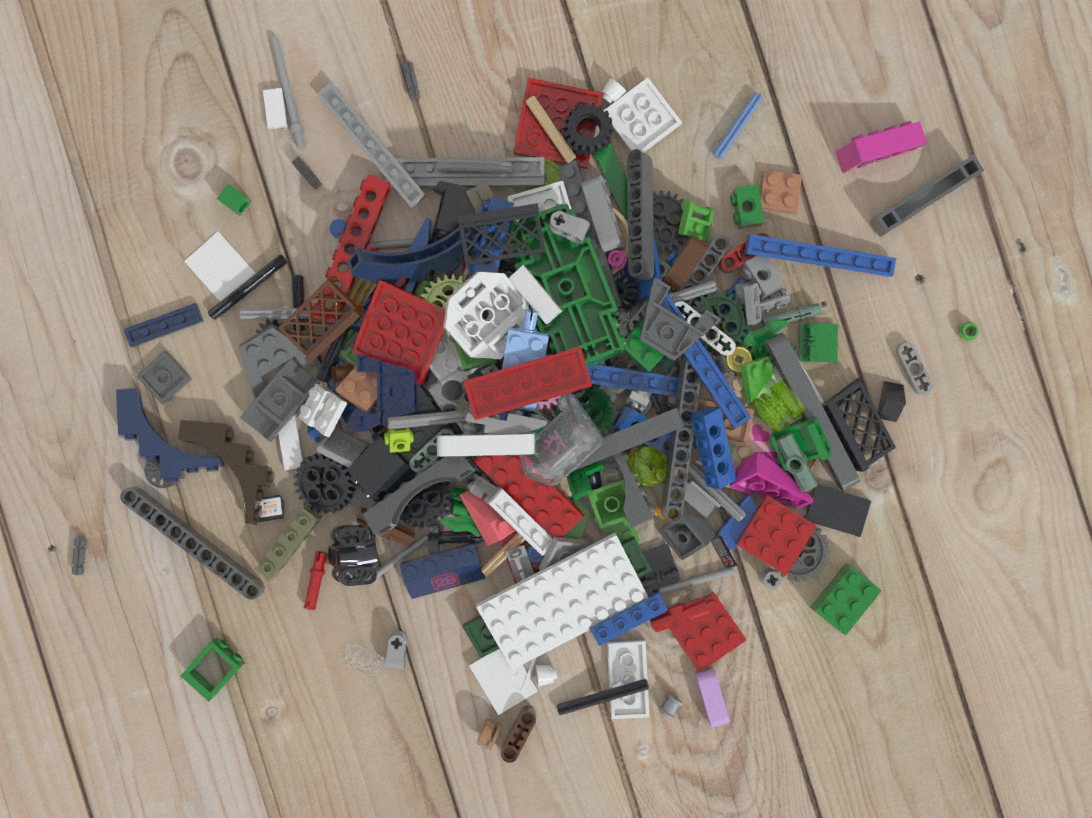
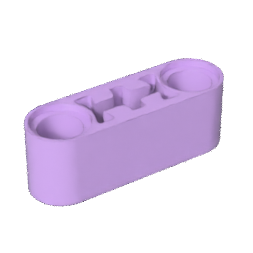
[695,668,730,728]

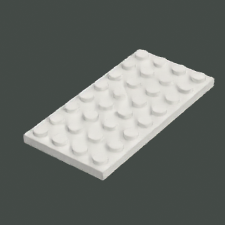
[476,533,648,670]

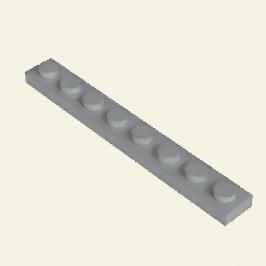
[317,81,427,209]

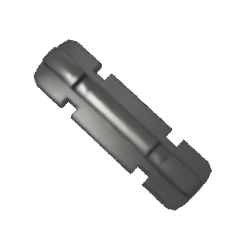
[402,61,420,100]
[71,537,87,575]

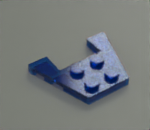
[357,354,417,432]

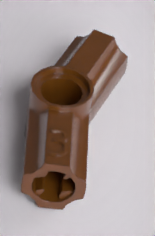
[356,508,415,547]

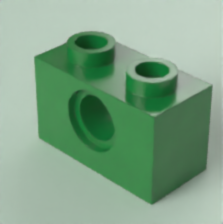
[730,184,764,229]

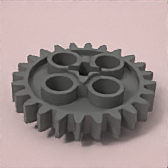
[774,523,830,582]

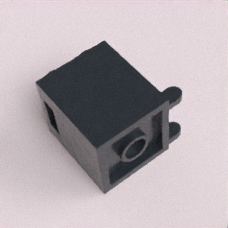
[433,181,478,239]
[347,433,417,503]

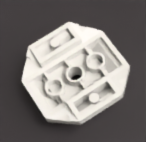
[443,272,529,359]

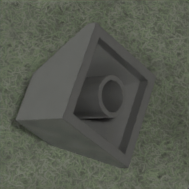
[658,514,717,560]

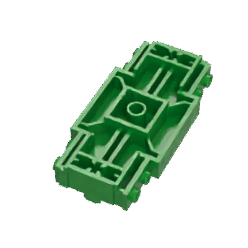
[507,204,627,367]

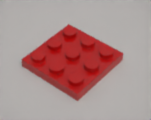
[736,495,817,576]
[669,592,747,672]

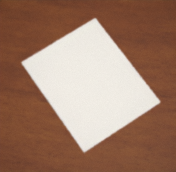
[184,231,256,301]
[469,649,538,715]

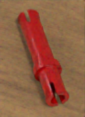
[303,551,328,610]

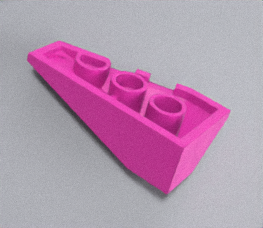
[729,452,813,508]

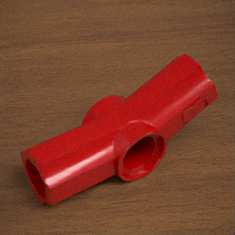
[650,597,710,632]

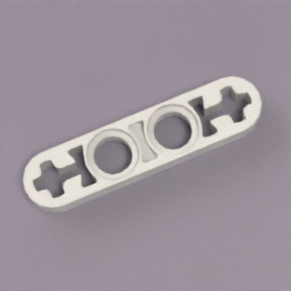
[675,301,736,356]

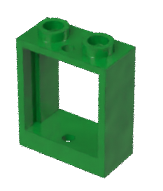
[180,638,245,702]

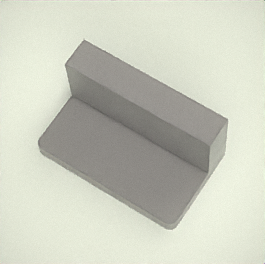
[735,283,762,325]
[677,479,721,519]

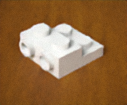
[298,384,347,437]

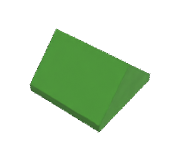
[588,479,627,529]

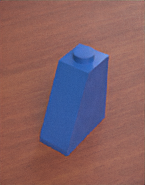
[716,494,757,550]

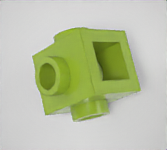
[384,427,413,453]

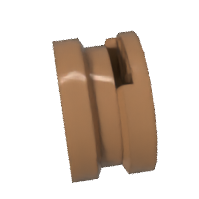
[476,718,501,750]

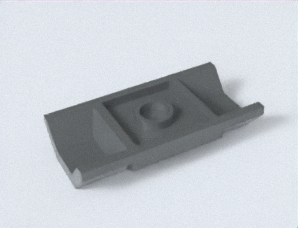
[240,359,320,442]

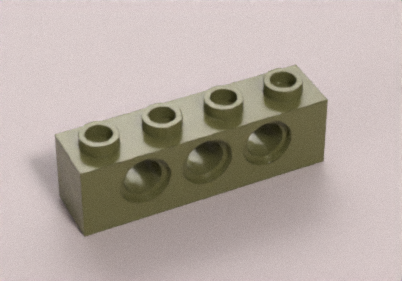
[255,506,323,581]

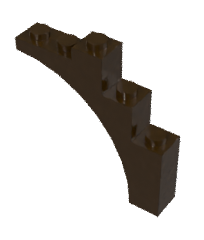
[178,420,274,525]

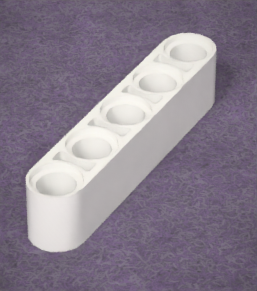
[437,433,535,456]

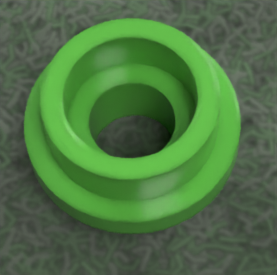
[959,322,979,341]

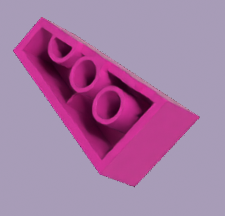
[836,121,927,173]

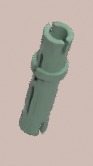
[762,303,821,327]

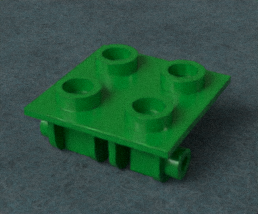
[799,322,838,362]

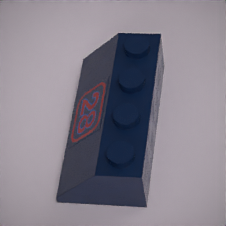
[399,542,486,599]

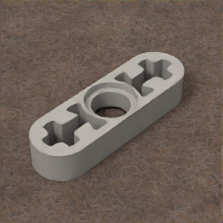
[896,343,933,395]

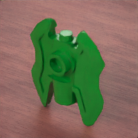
[742,320,796,363]
[440,488,481,536]

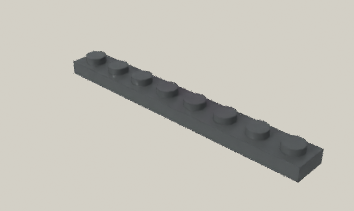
[559,160,623,307]

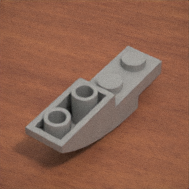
[464,410,547,435]

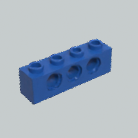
[468,197,514,276]
[612,405,684,461]
[690,406,736,489]
[590,590,668,646]

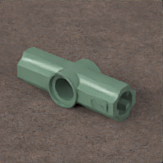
[776,433,818,492]

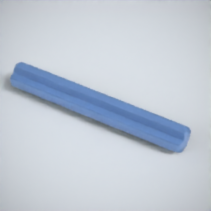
[713,92,763,159]

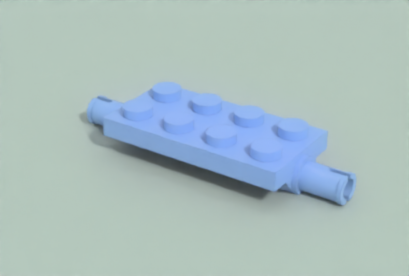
[502,309,549,413]

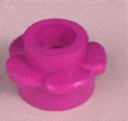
[608,250,627,269]

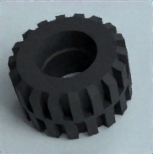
[564,102,613,157]

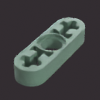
[410,427,456,472]

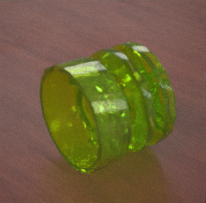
[753,380,805,433]

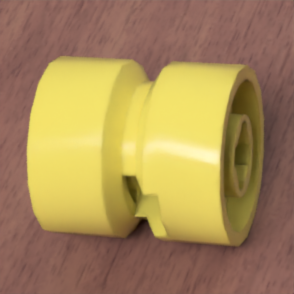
[724,347,752,373]

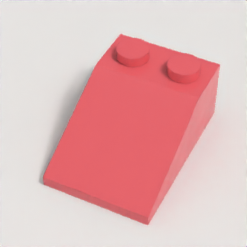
[459,478,516,546]

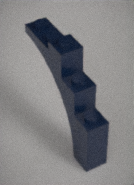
[347,227,478,285]
[116,388,224,483]

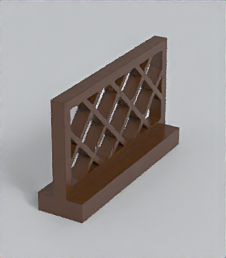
[278,278,366,364]

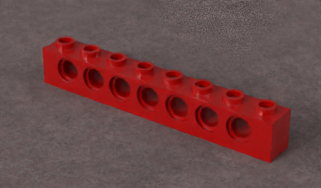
[312,174,391,323]

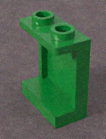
[770,417,832,471]

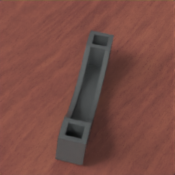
[870,155,984,237]
[583,414,655,529]
[363,456,476,536]

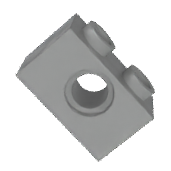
[740,256,784,301]

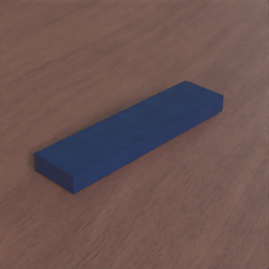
[124,303,204,348]

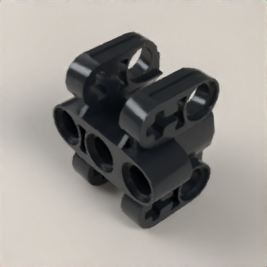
[328,525,377,586]

